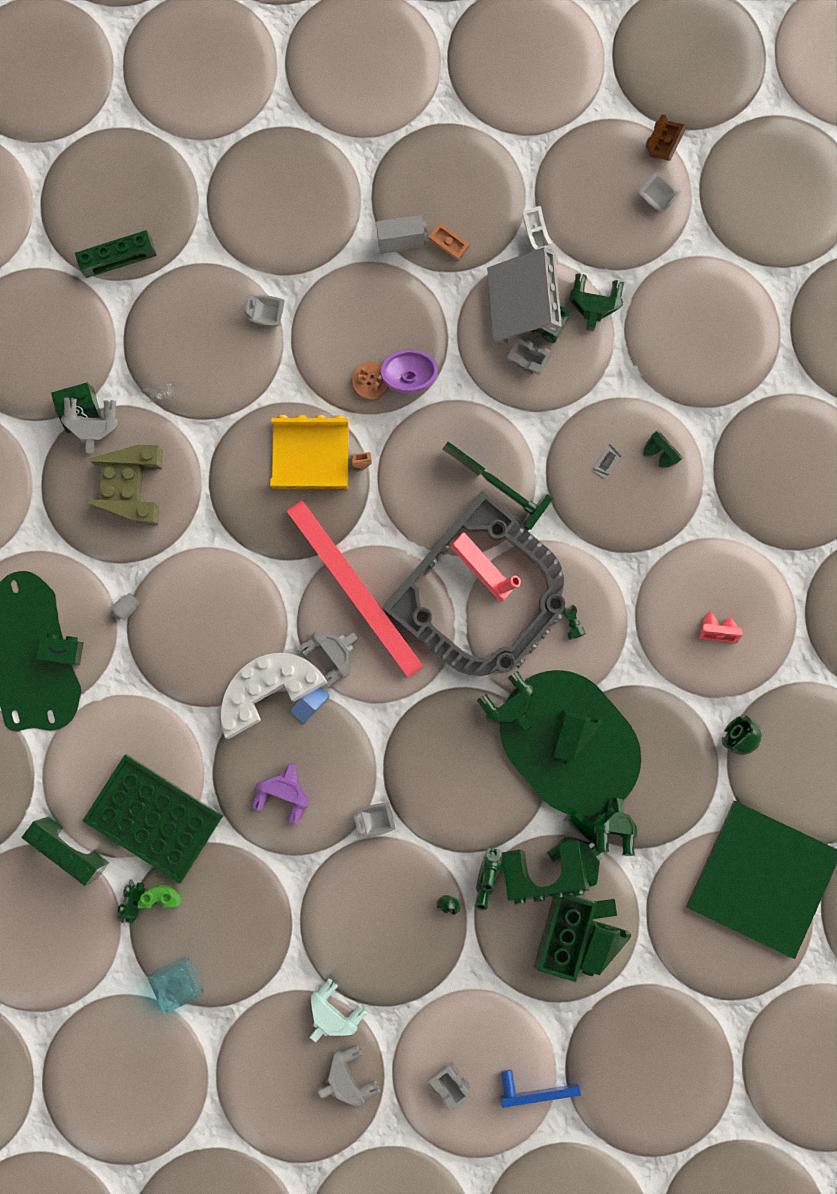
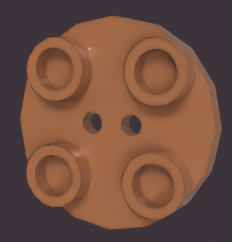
[352,362,388,400]

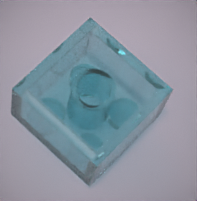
[148,956,204,1015]

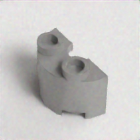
[507,338,551,375]
[429,1062,471,1111]

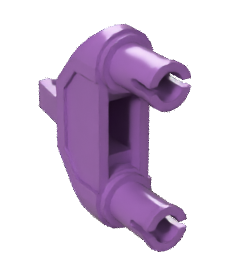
[251,763,309,825]

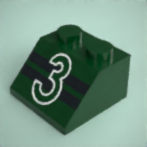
[51,382,102,434]

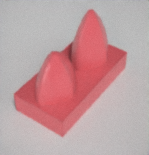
[699,612,742,643]

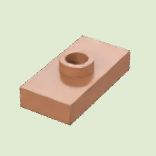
[428,222,470,261]

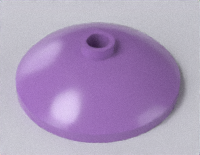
[381,350,438,393]

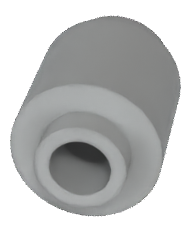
[111,593,140,621]

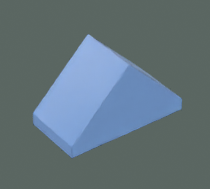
[290,687,330,724]

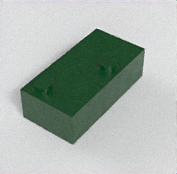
[534,894,597,982]

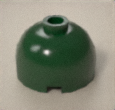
[722,715,762,755]

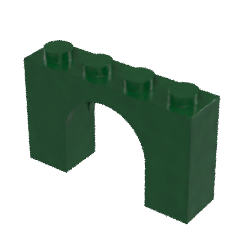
[21,816,110,886]
[501,840,590,905]

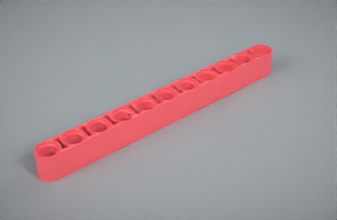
[286,500,424,678]

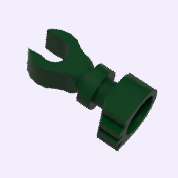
[563,604,586,640]

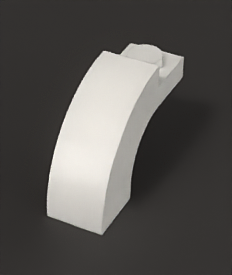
[521,206,559,263]

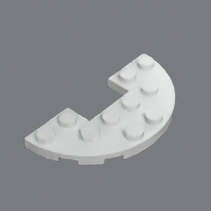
[221,653,327,739]

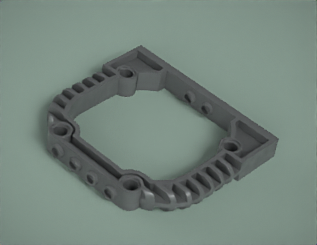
[382,491,566,676]

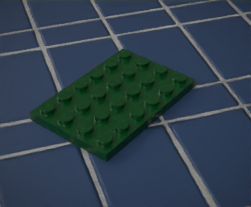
[82,754,223,884]

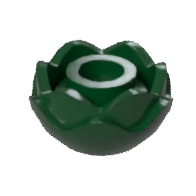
[436,895,460,915]

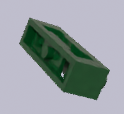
[75,230,157,278]

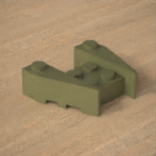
[86,445,163,525]

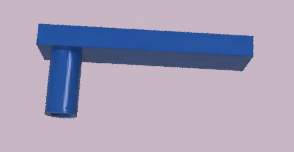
[500,1070,581,1108]

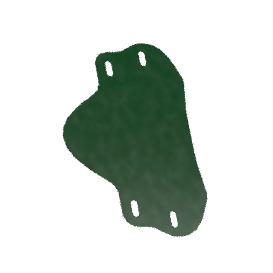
[0,571,82,731]

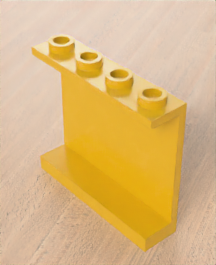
[270,415,349,490]

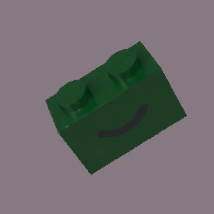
[36,633,84,665]

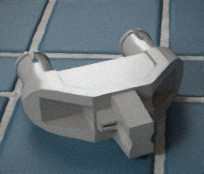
[61,398,118,453]
[299,631,359,687]
[318,1044,380,1106]

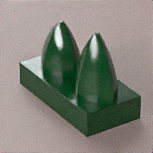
[643,430,683,468]

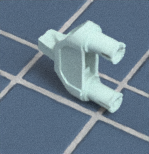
[310,978,368,1042]

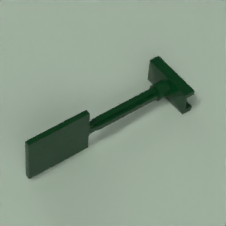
[442,441,553,531]

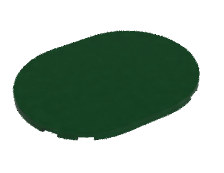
[500,670,641,817]

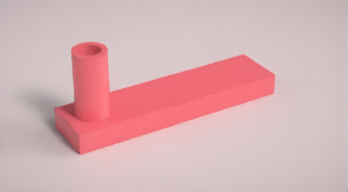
[450,532,521,602]

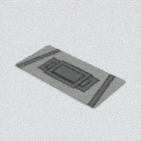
[592,444,623,479]

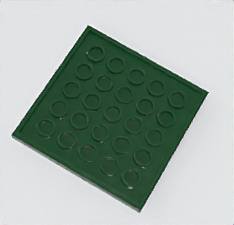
[686,800,837,959]

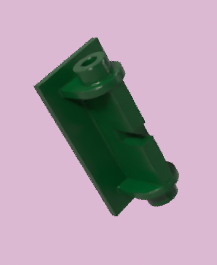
[117,879,145,923]

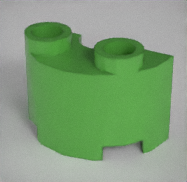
[138,884,182,908]

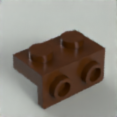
[646,114,686,161]

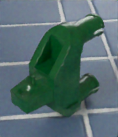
[569,273,624,331]
[477,671,534,732]
[593,798,637,856]
[547,837,602,887]
[475,847,502,910]

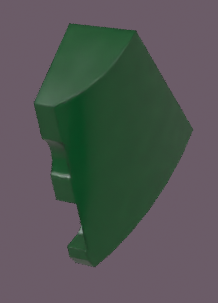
[563,810,596,844]

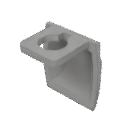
[638,172,682,213]
[244,294,285,326]
[354,803,396,836]

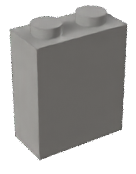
[376,215,427,254]

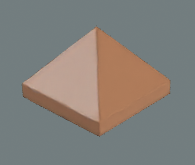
[352,452,372,470]

